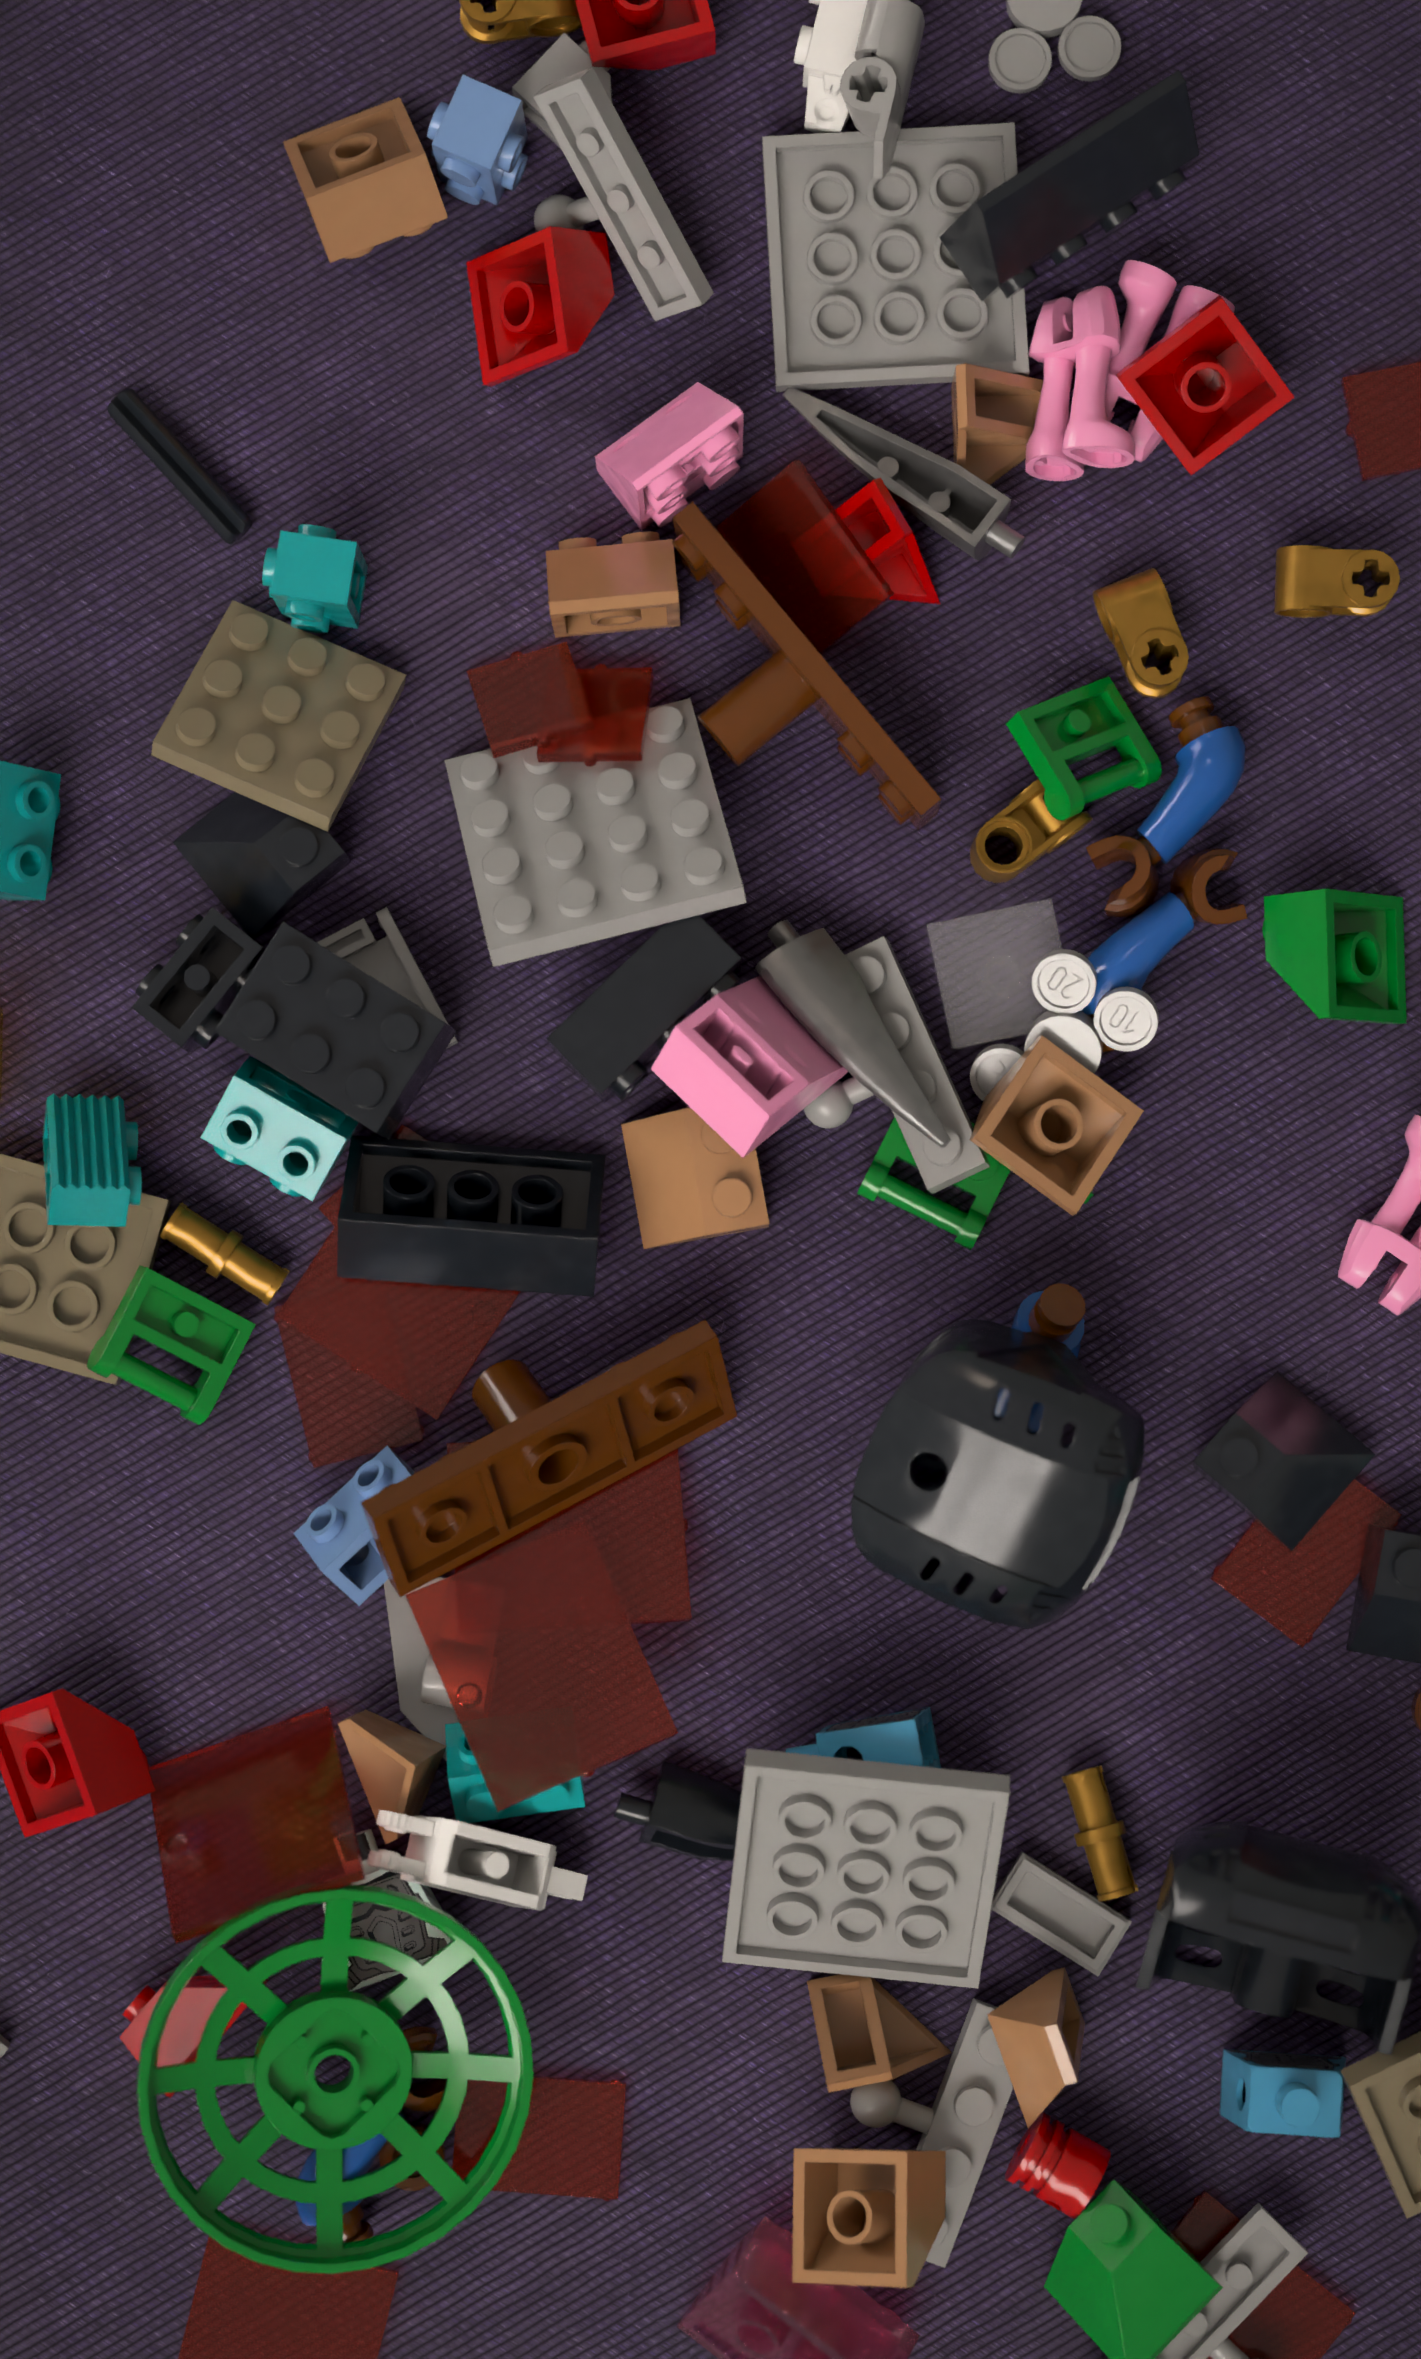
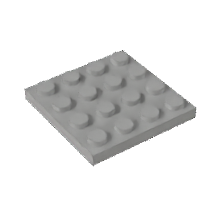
[762,123,1029,392]
[445,698,747,967]
[722,1748,1010,1989]

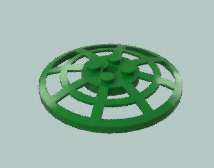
[136,1884,533,2274]

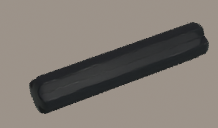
[107,388,252,544]

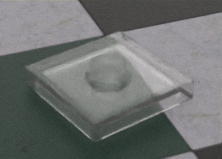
[926,898,1062,1050]

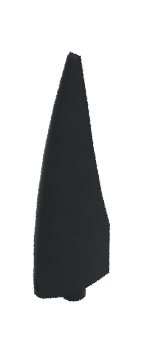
[614,1761,741,1861]

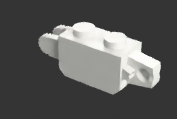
[794,0,868,133]
[367,1810,588,1911]

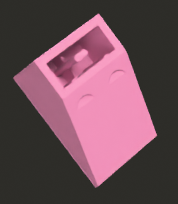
[595,382,744,530]
[651,976,848,1158]

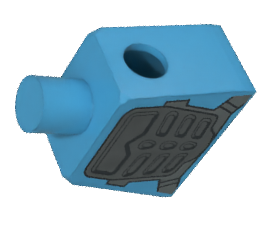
[785,1707,941,1768]
[1219,2049,1346,2138]

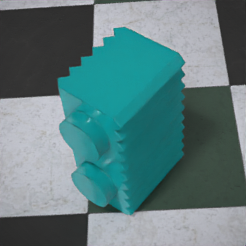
[42,1093,142,1227]

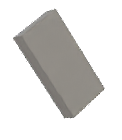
[991,1851,1132,1976]

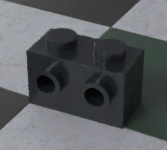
[131,907,265,1054]

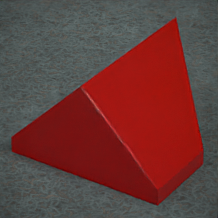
[793,477,940,604]

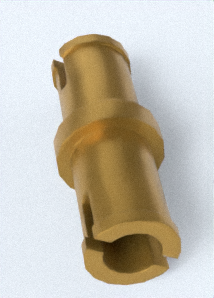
[160,1203,290,1305]
[1062,1765,1139,1902]

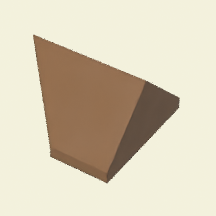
[951,363,1043,485]
[338,1710,446,1844]
[987,1967,1085,2129]
[807,1974,952,2092]

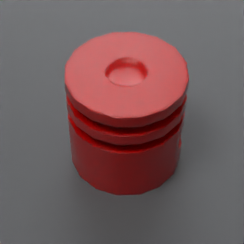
[1005,2112,1111,2219]

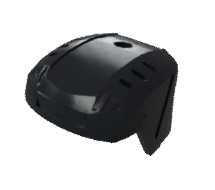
[851,1319,1145,1629]
[1136,1821,1421,2055]

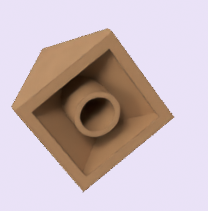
[970,1035,1144,1216]

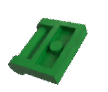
[1006,676,1162,820]
[857,1117,1011,1250]
[87,1265,256,1425]

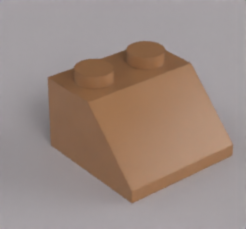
[283,97,448,263]
[546,532,681,638]
[621,1107,769,1250]
[792,2148,946,2288]

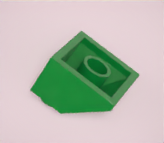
[1262,889,1407,1025]
[1044,2180,1223,2359]

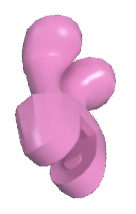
[1105,260,1235,463]
[1025,285,1135,481]
[1338,1115,1421,1316]

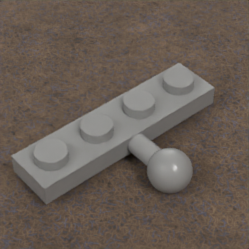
[533,67,714,321]
[803,936,990,1194]
[850,1998,1013,2268]
[1107,2202,1308,2359]

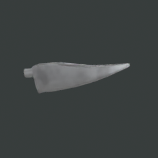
[783,388,1025,560]
[755,920,951,1148]

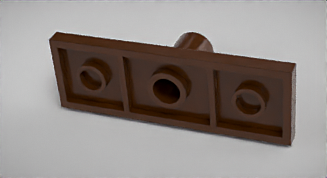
[672,501,941,830]
[361,1320,737,1597]

